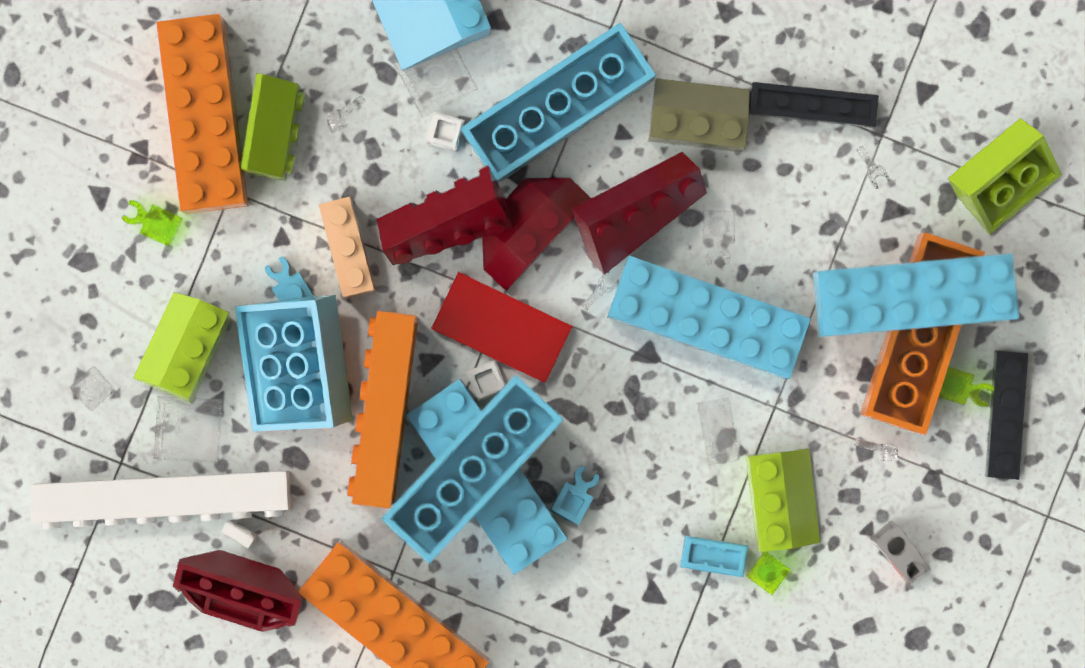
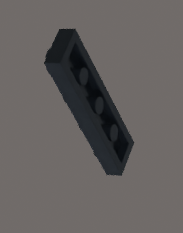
[749,82,879,128]
[985,351,1029,480]

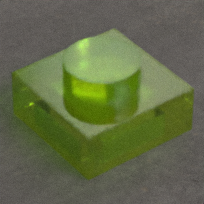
[745,552,791,595]

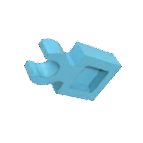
[265,256,314,300]
[549,466,599,526]

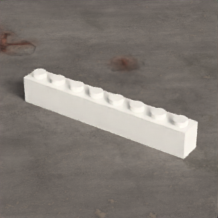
[30,471,291,529]

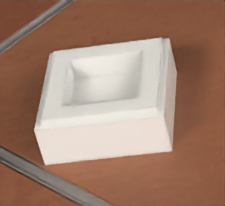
[426,112,465,152]
[466,360,506,401]
[221,520,258,548]

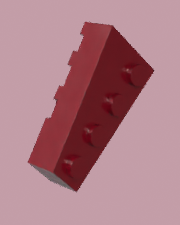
[572,152,707,275]
[377,165,513,265]

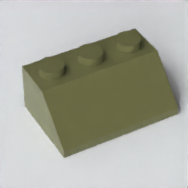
[648,78,749,152]

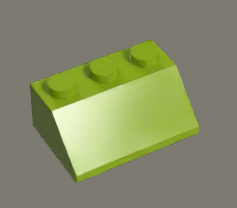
[241,73,305,181]
[948,118,1062,235]
[133,292,232,404]
[746,448,820,552]

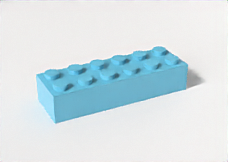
[461,22,656,183]
[813,254,1019,337]
[607,256,811,379]
[381,375,564,563]
[406,379,567,575]

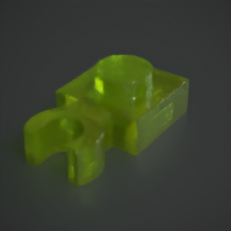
[121,200,183,247]
[939,366,994,407]

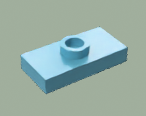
[680,535,748,578]

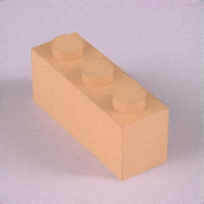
[319,196,376,299]

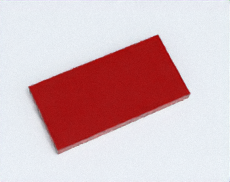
[431,272,572,383]

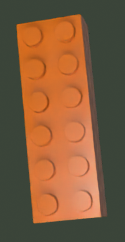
[156,13,249,215]
[860,232,985,435]
[347,311,419,509]
[298,540,490,668]

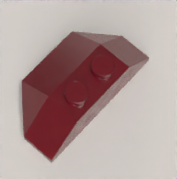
[482,178,591,291]
[173,550,303,632]

